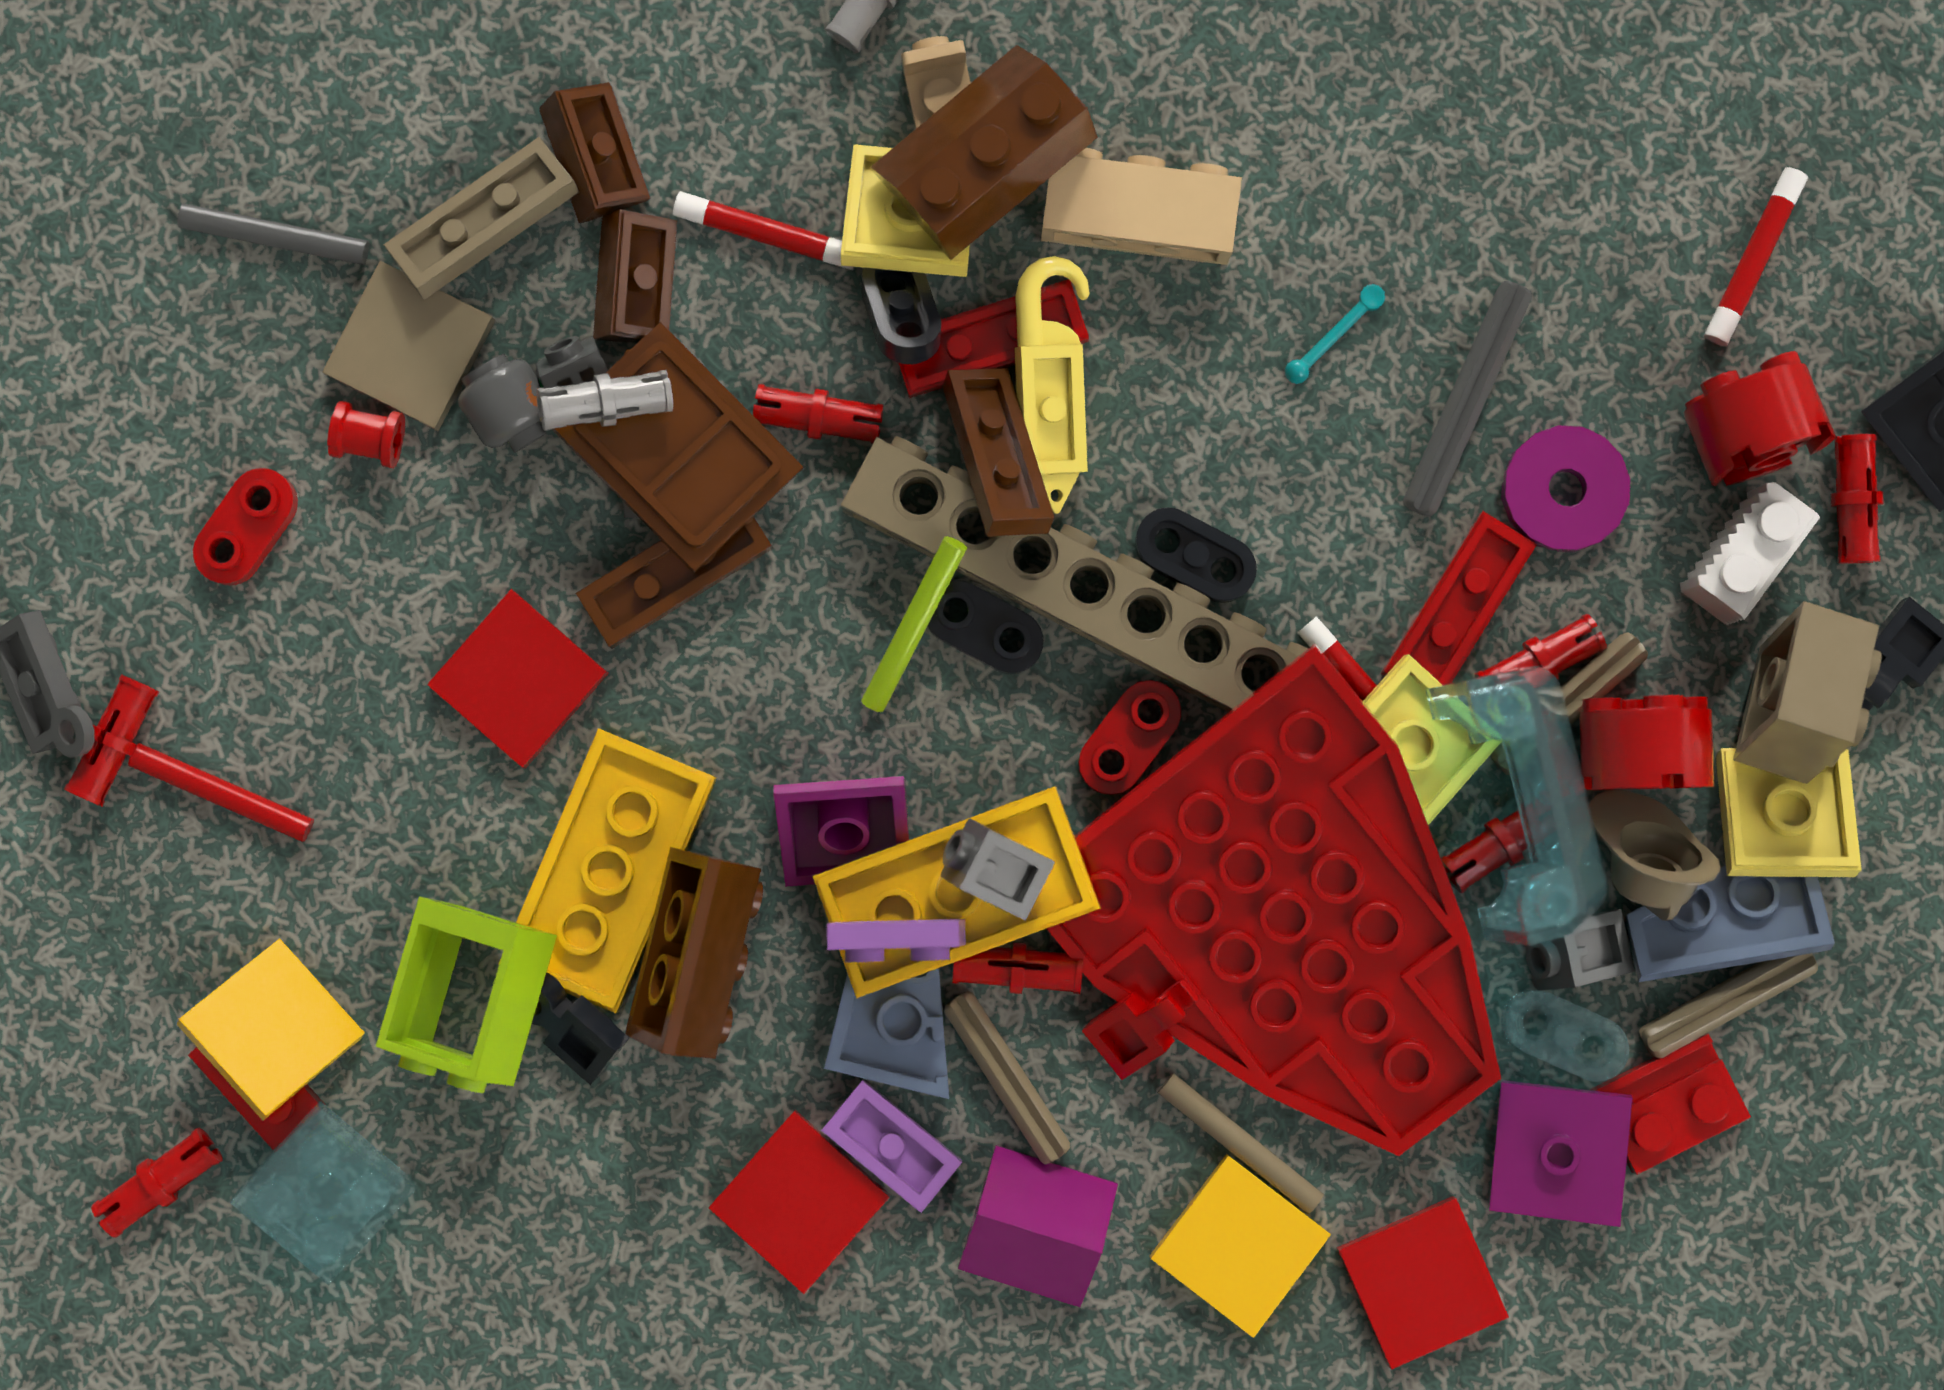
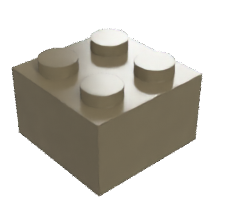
[1733,601,1882,784]

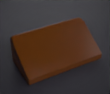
[539,82,651,223]
[593,209,677,343]

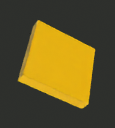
[177,938,365,1120]
[1150,1154,1331,1338]

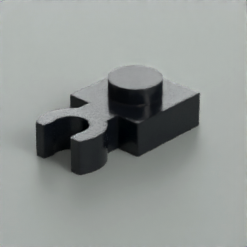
[532,972,629,1085]

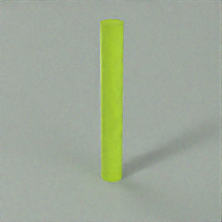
[861,536,967,712]

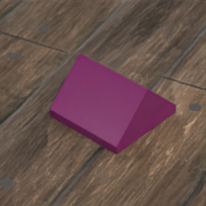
[773,776,910,887]
[958,1145,1118,1307]

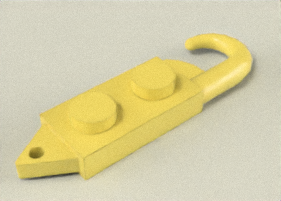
[1015,256,1090,514]

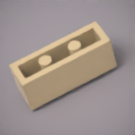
[1041,148,1242,265]

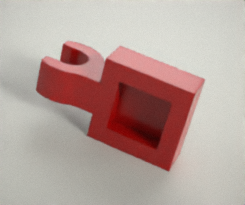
[1082,979,1199,1080]

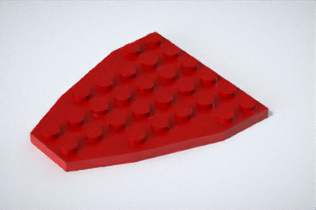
[1046,644,1501,1156]

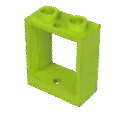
[375,896,557,1093]

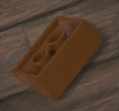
[871,45,1098,260]
[625,847,763,1059]

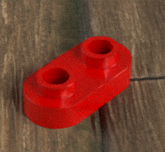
[193,468,298,586]
[1078,680,1181,795]

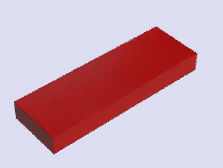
[898,279,1089,398]
[1381,511,1537,689]

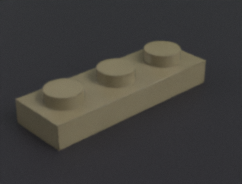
[383,137,579,300]

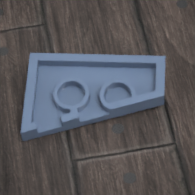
[1624,865,1835,982]
[824,968,950,1099]

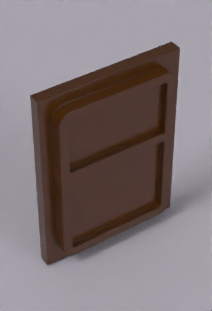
[552,322,804,573]

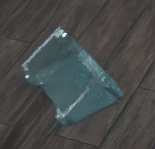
[1425,666,1608,946]

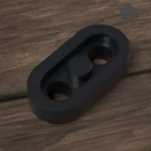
[861,268,941,364]
[1135,507,1257,603]
[927,580,1044,674]

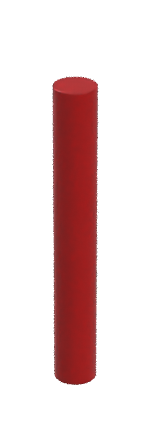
[128,743,314,842]

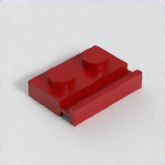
[1590,1033,1751,1175]

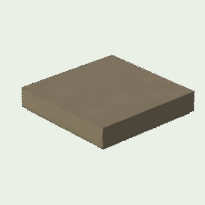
[322,261,496,432]

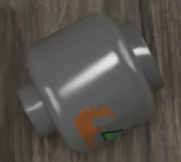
[458,354,547,453]

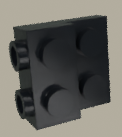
[1861,348,1944,512]

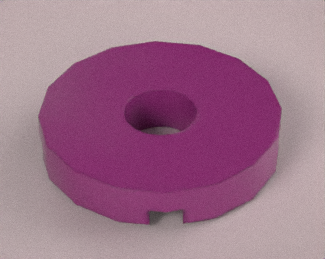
[1501,425,1630,552]

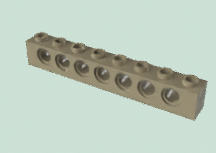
[841,436,1308,713]

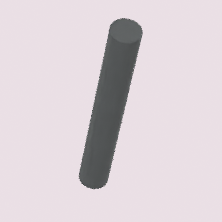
[178,203,370,265]

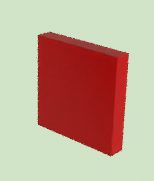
[427,589,609,769]
[708,1109,890,1294]
[1336,1196,1509,1370]

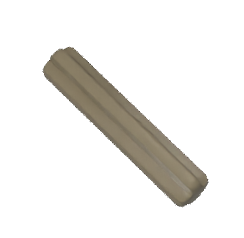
[1490,632,1648,775]
[1639,953,1818,1058]
[944,991,1070,1164]

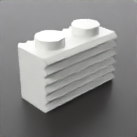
[1680,482,1820,625]

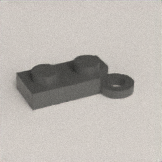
[0,610,95,758]

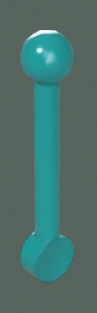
[1284,284,1385,384]

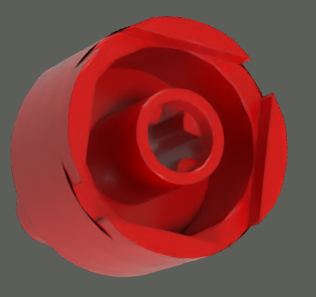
[1684,351,1836,486]
[1580,695,1714,790]

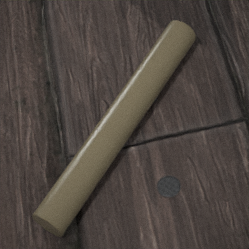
[1157,1073,1324,1214]

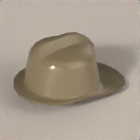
[1588,790,1721,921]

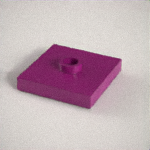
[1489,1080,1632,1227]

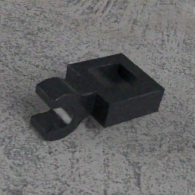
[1862,597,1944,711]

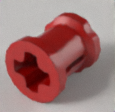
[327,401,405,469]

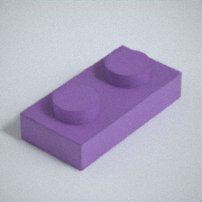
[827,919,966,962]
[821,1079,962,1213]

